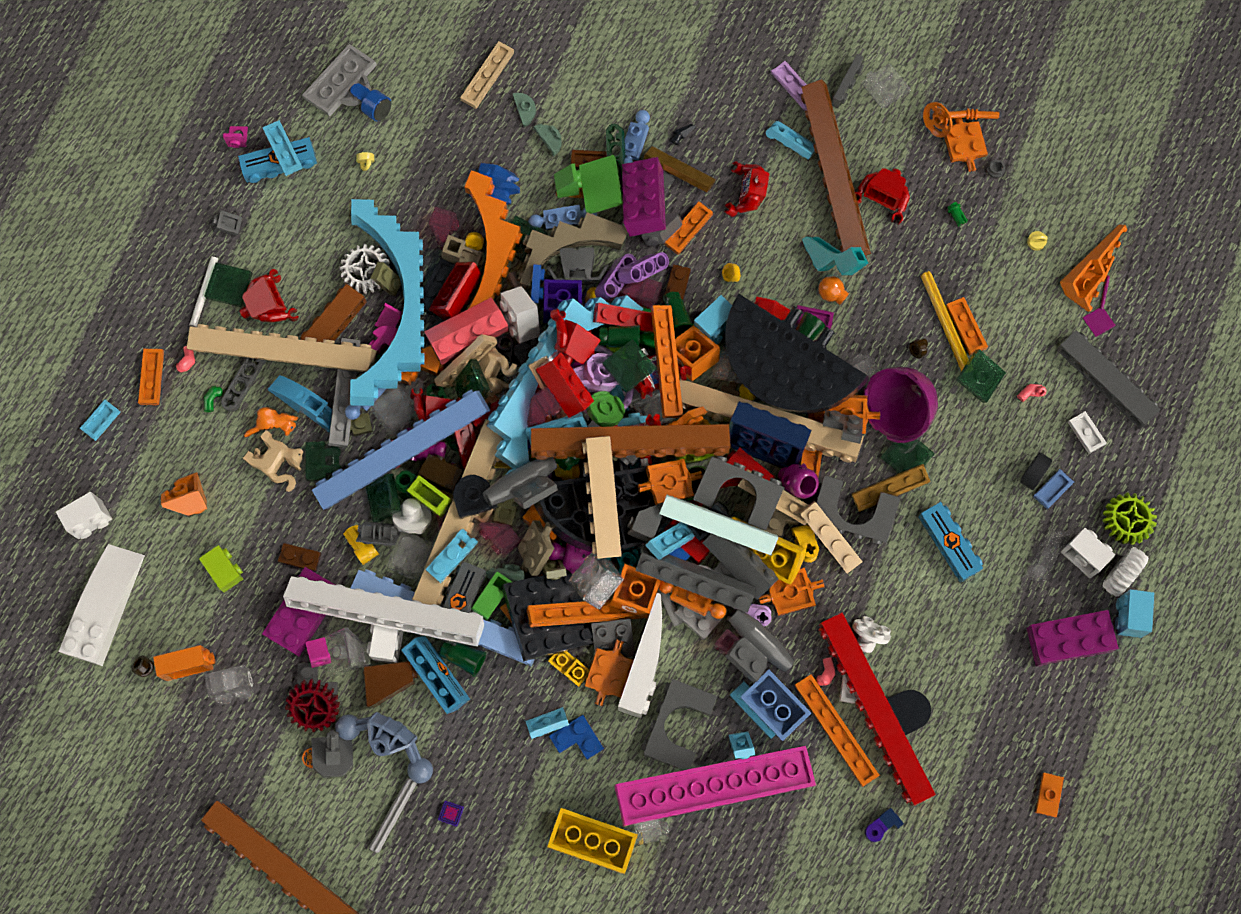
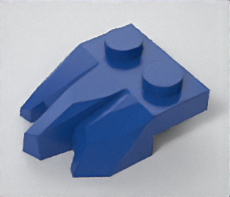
[469,163,520,205]

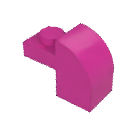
[369,326,398,355]

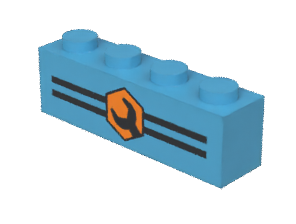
[238,137,318,183]
[918,502,983,583]
[401,636,470,714]

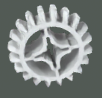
[340,244,391,294]
[1103,547,1148,597]

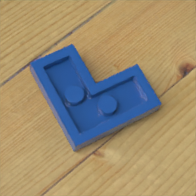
[531,264,545,303]
[549,715,604,760]

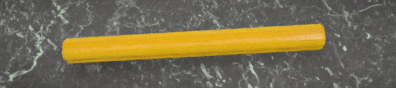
[921,271,972,374]

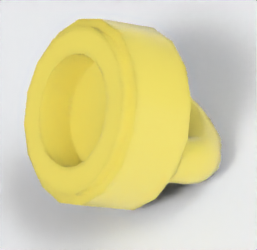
[356,152,375,171]
[1027,231,1048,251]

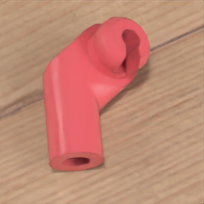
[1017,384,1047,402]

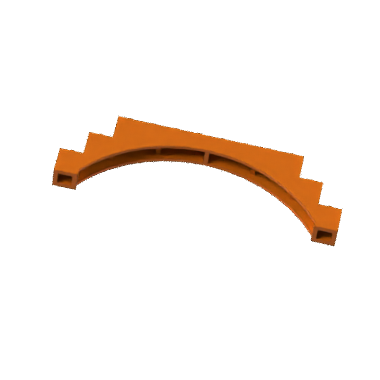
[399,170,523,385]

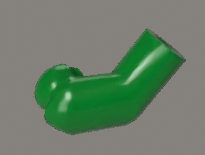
[204,385,223,412]

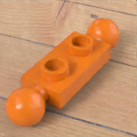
[659,580,726,619]

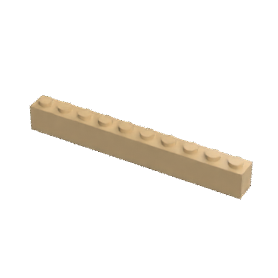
[187,324,377,372]
[680,379,864,463]
[412,419,504,606]

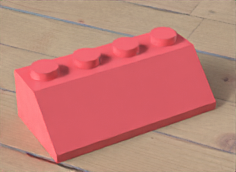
[424,297,509,365]

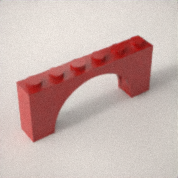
[664,448,775,565]

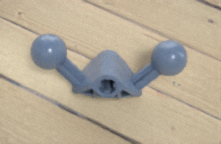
[335,712,433,783]

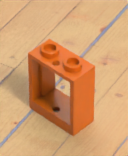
[153,645,215,681]

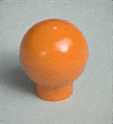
[818,276,849,305]

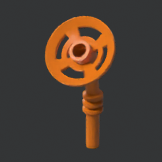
[923,102,999,138]

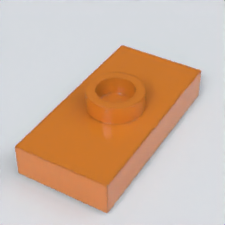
[1035,773,1064,818]

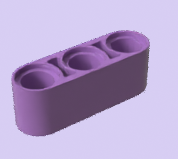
[618,252,669,284]
[595,254,636,301]

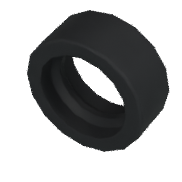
[1020,452,1053,490]

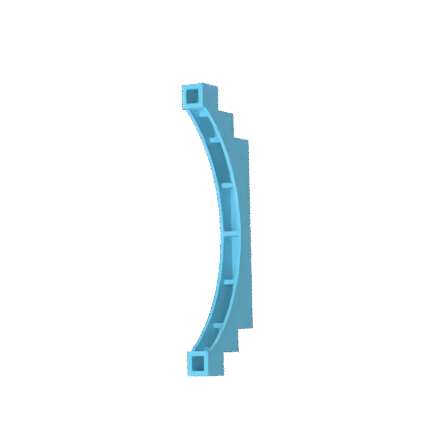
[350,199,424,406]
[486,295,643,474]

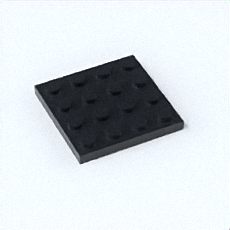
[501,570,594,662]

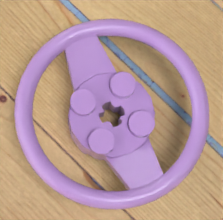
[573,344,634,414]

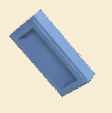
[1033,469,1074,509]

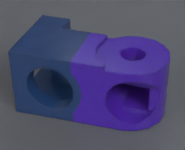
[865,808,904,842]

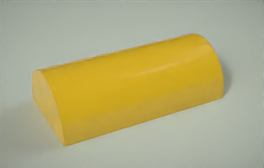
[732,517,806,584]
[547,808,638,875]

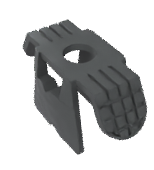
[546,247,609,285]

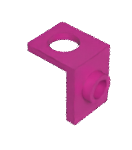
[223,126,248,148]
[375,303,403,328]
[306,637,331,668]

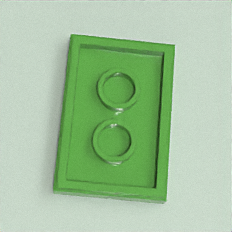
[579,155,623,214]

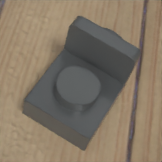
[211,210,242,236]

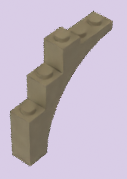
[517,212,627,291]

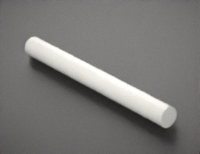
[189,256,218,327]

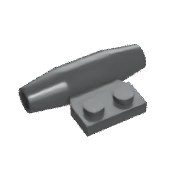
[483,457,558,509]
[725,608,794,683]

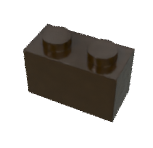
[418,454,464,495]

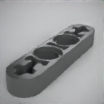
[221,358,267,412]

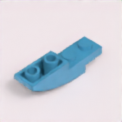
[268,375,332,433]

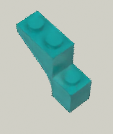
[802,237,869,276]

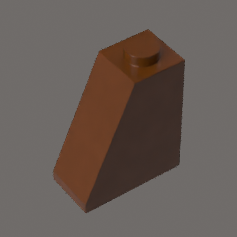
[364,661,418,709]

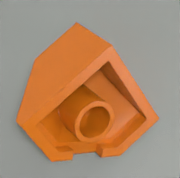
[161,472,207,516]

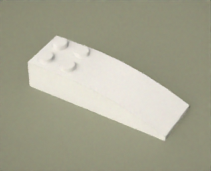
[59,544,145,666]
[618,593,662,718]

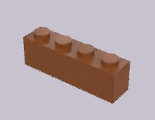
[300,284,367,343]

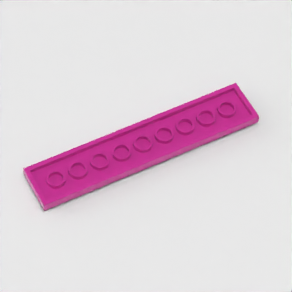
[614,746,816,826]

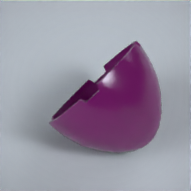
[863,367,938,443]

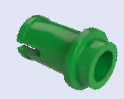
[947,202,969,227]

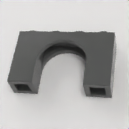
[693,456,785,531]
[816,475,900,545]
[641,679,717,771]

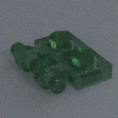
[305,441,341,481]

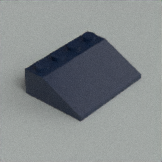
[729,401,812,468]

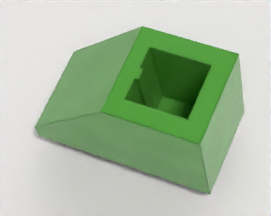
[554,163,582,198]
[471,572,512,620]

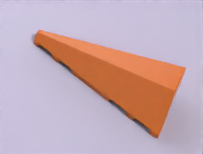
[1060,224,1127,312]

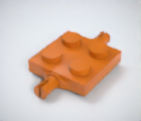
[944,118,988,172]
[814,395,880,434]
[669,406,707,425]
[637,459,702,505]
[759,568,824,616]
[584,639,634,706]

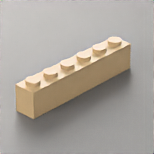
[582,436,621,559]

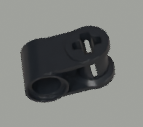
[496,334,515,368]

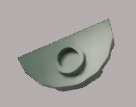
[512,93,536,127]
[533,124,562,156]
[487,564,525,581]

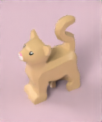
[466,347,517,397]
[243,430,303,492]

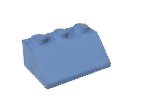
[740,670,811,741]

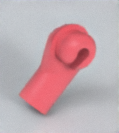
[176,346,195,372]
[816,657,835,686]

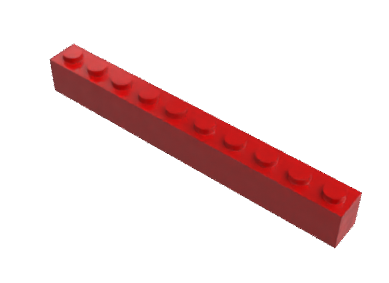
[818,612,936,806]

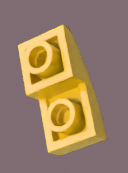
[547,651,589,687]

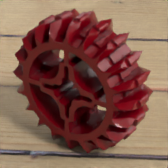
[285,679,340,733]

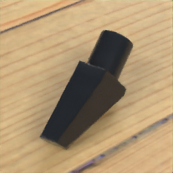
[671,124,696,145]

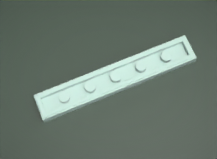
[659,495,778,555]

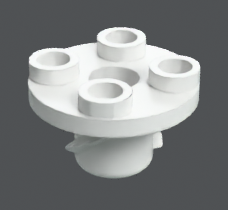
[392,498,432,534]
[852,616,891,653]

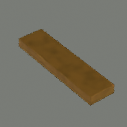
[643,146,716,192]
[851,464,931,512]

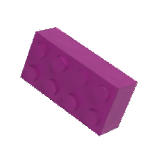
[622,157,666,237]
[262,567,335,657]
[1026,610,1119,667]

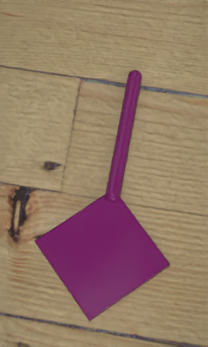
[1083,275,1116,337]

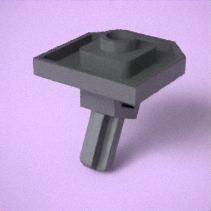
[311,730,353,778]

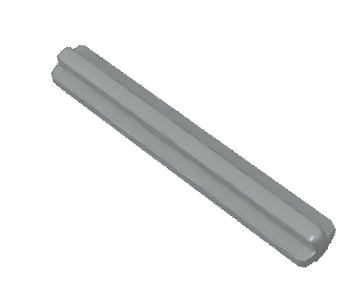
[369,778,417,853]

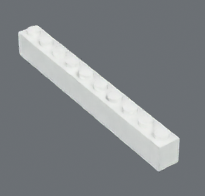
[283,576,484,647]

